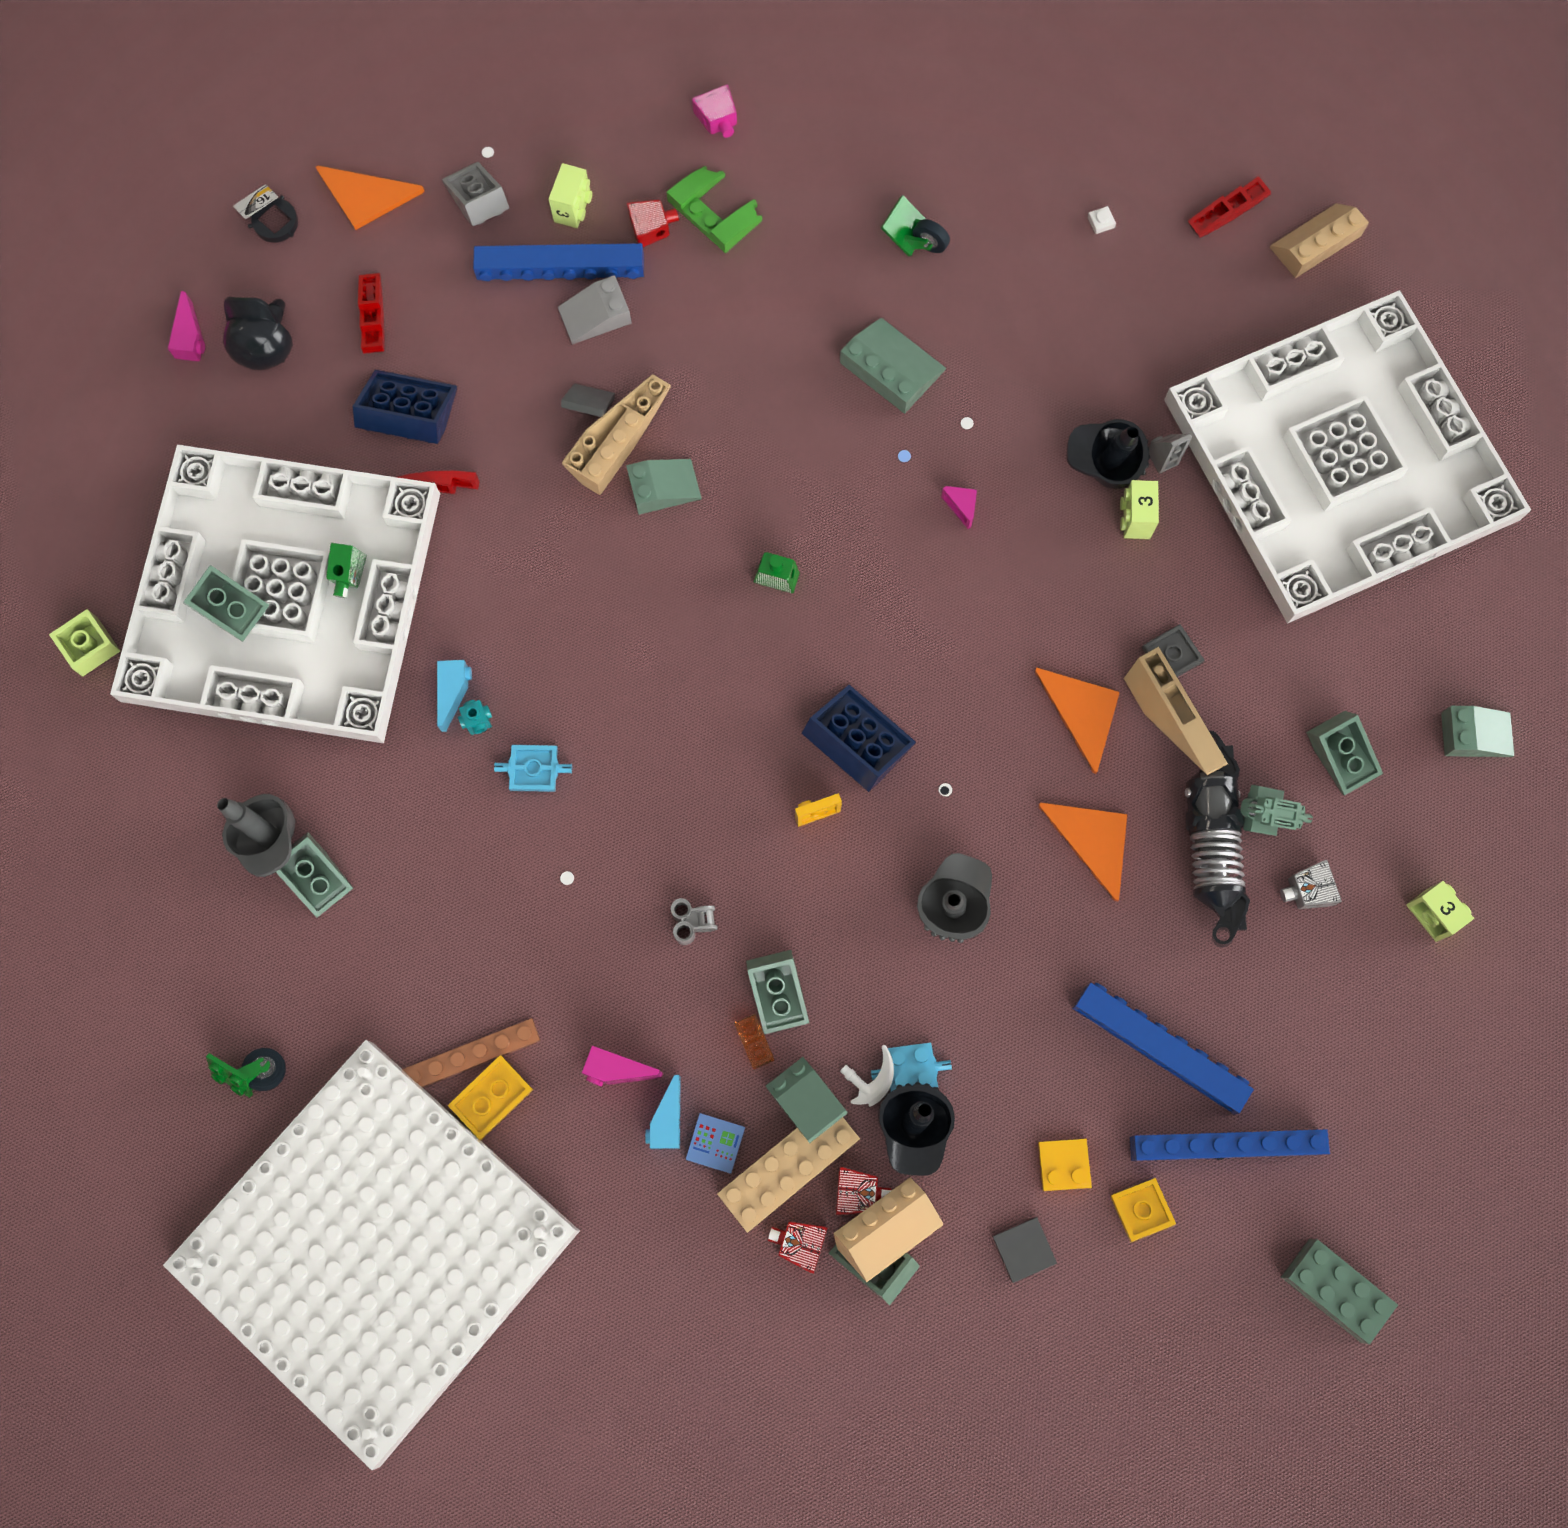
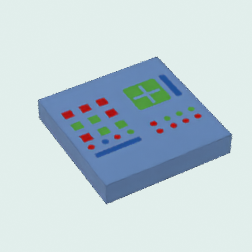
[686,1113,745,1174]

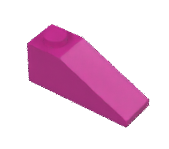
[168,291,205,361]

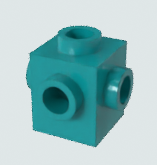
[458,700,492,735]

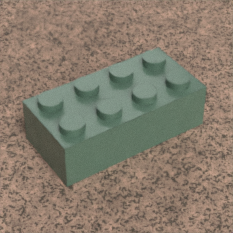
[1281,1239,1398,1345]

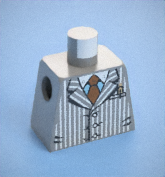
[1280,860,1342,909]

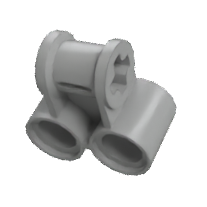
[671,898,718,945]

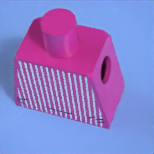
[692,84,737,138]

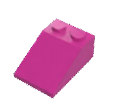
[582,1046,663,1087]

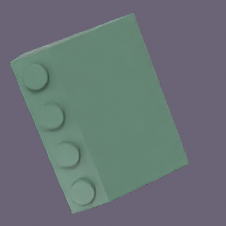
[840,318,946,414]

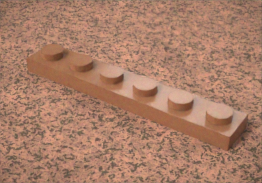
[402,1018,541,1088]

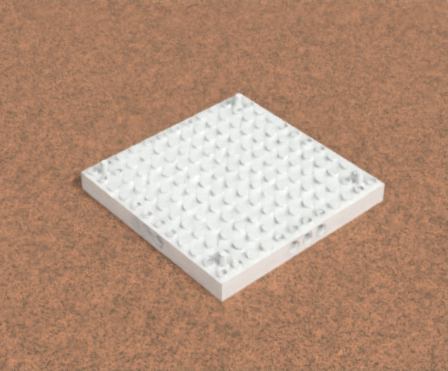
[1164,290,1531,624]
[110,445,440,743]
[163,1040,580,1470]

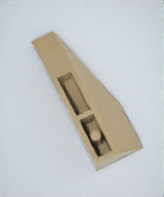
[562,374,671,495]
[1124,647,1228,775]

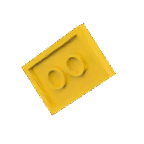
[448,1055,533,1140]

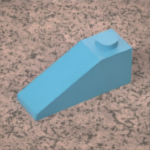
[437,660,472,732]
[645,1075,681,1149]

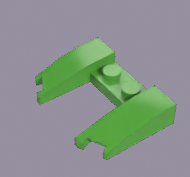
[667,166,762,253]

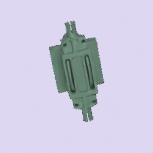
[1240,785,1313,836]

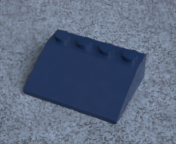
[352,370,457,444]
[801,685,916,792]

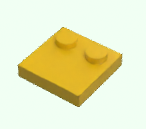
[795,793,842,827]
[1038,1139,1092,1191]
[1111,1178,1176,1243]

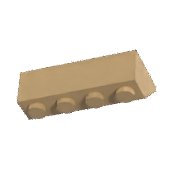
[1270,203,1369,278]
[834,1177,943,1282]

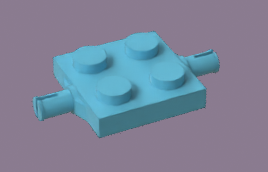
[494,745,572,792]
[871,1043,952,1092]

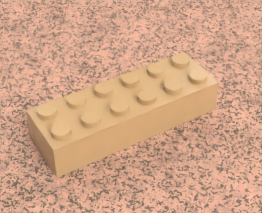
[717,1117,860,1233]

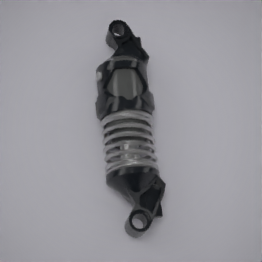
[1185,730,1250,948]

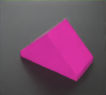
[941,486,977,529]

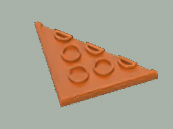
[315,166,425,230]
[1035,668,1120,774]
[1038,802,1127,902]

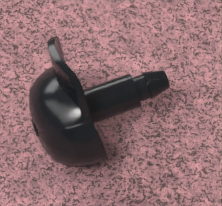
[223,297,293,370]
[1066,419,1150,489]
[878,1082,955,1176]

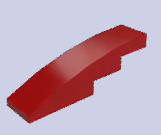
[1188,176,1271,238]
[358,273,384,354]
[397,470,480,494]

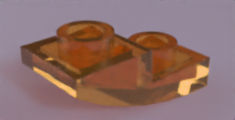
[734,1014,775,1070]

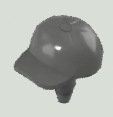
[217,794,296,877]
[917,853,992,943]

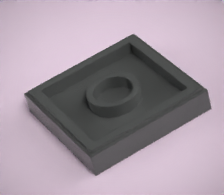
[561,383,615,417]
[1142,624,1205,678]
[992,1217,1057,1283]

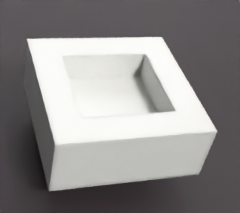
[1088,206,1116,234]

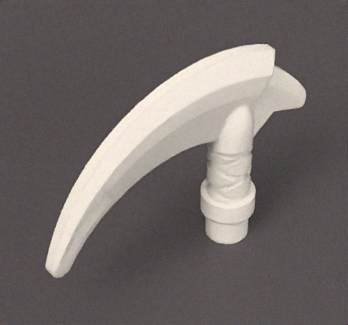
[840,1045,894,1107]

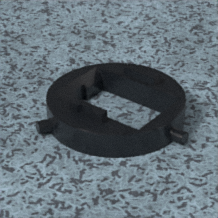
[248,196,298,243]

